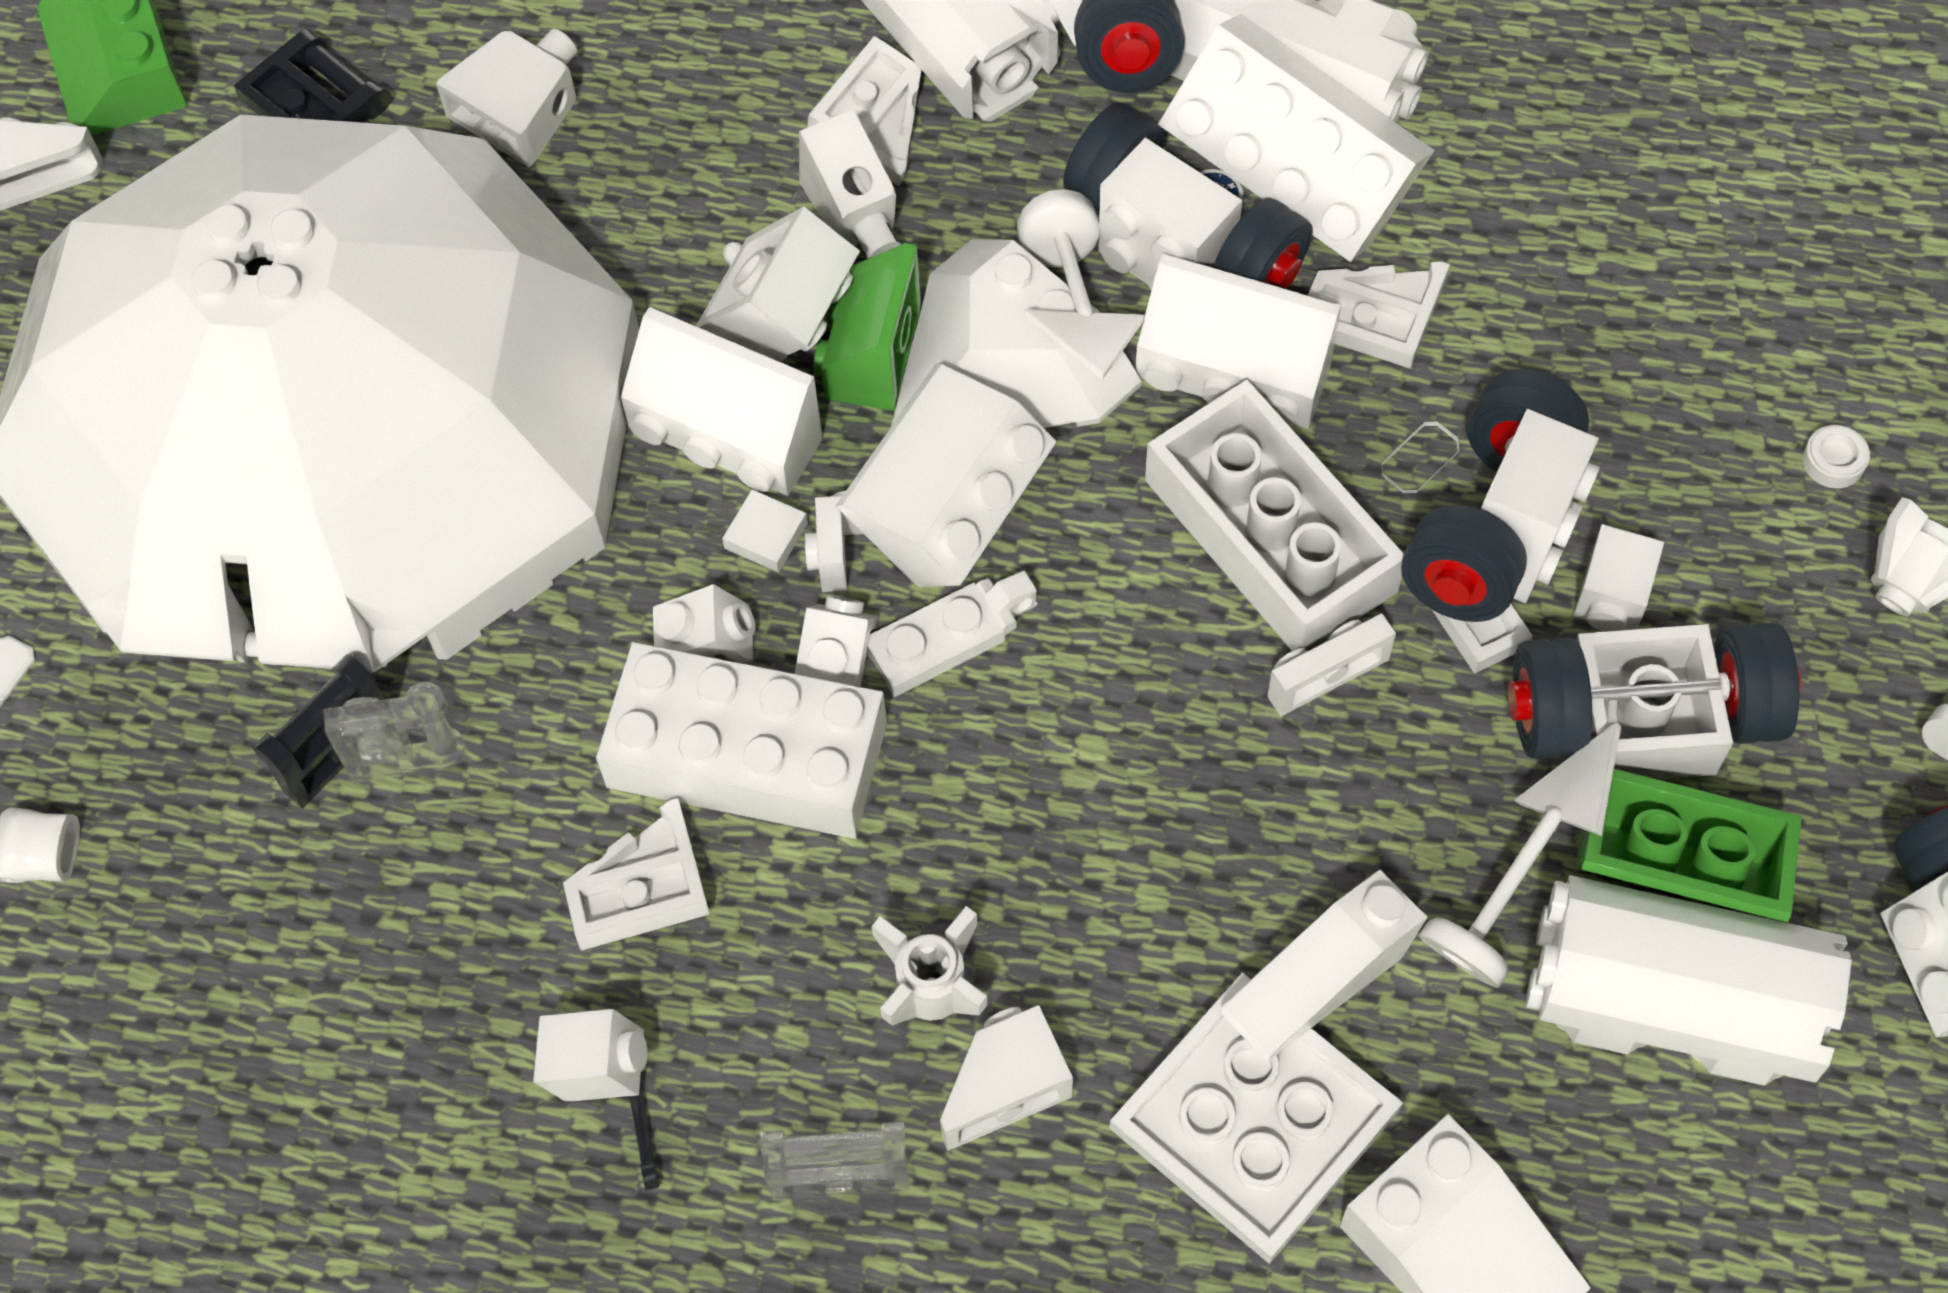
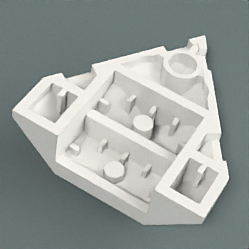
[891,238,1142,428]

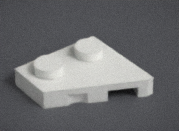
[807,36,921,186]
[1307,261,1450,369]
[563,798,710,951]

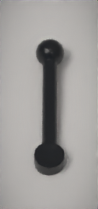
[629,1071,659,1190]

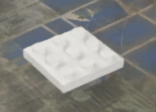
[1109,973,1403,1264]

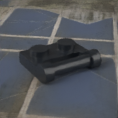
[234,29,391,123]
[252,654,393,809]

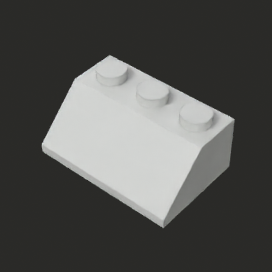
[1136,254,1341,429]
[621,307,823,496]
[836,364,1056,587]

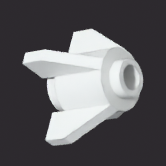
[1870,497,1948,617]
[871,906,988,1025]

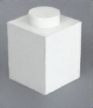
[1573,524,1664,632]
[533,1009,648,1101]

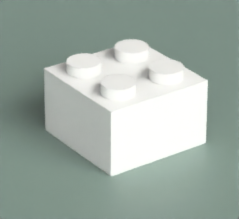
[696,206,860,362]

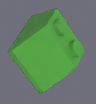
[814,243,921,411]

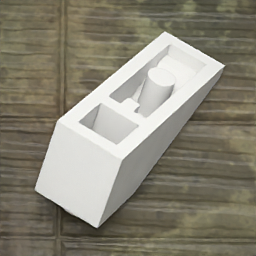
[1220,870,1428,1062]

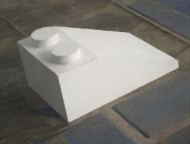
[1340,1114,1591,1293]

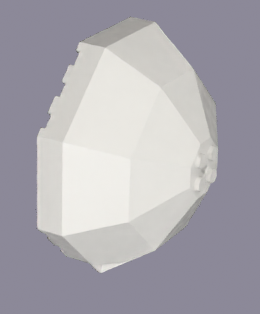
[0,115,639,673]

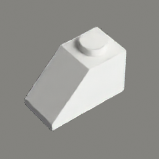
[940,1005,1073,1151]

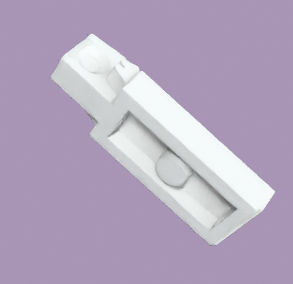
[867,571,1037,697]

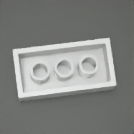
[1158,14,1435,262]
[1145,379,1404,651]
[596,642,887,839]

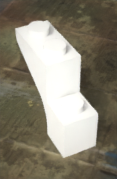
[0,118,103,211]

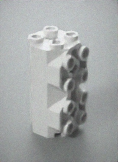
[861,0,1060,122]
[1170,0,1429,123]
[1525,875,1852,1086]

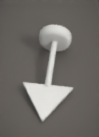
[1017,189,1144,380]
[1418,722,1621,988]

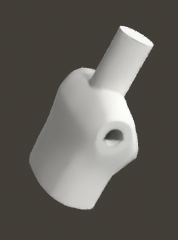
[0,808,80,883]

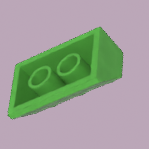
[37,0,187,136]
[1575,769,1802,923]

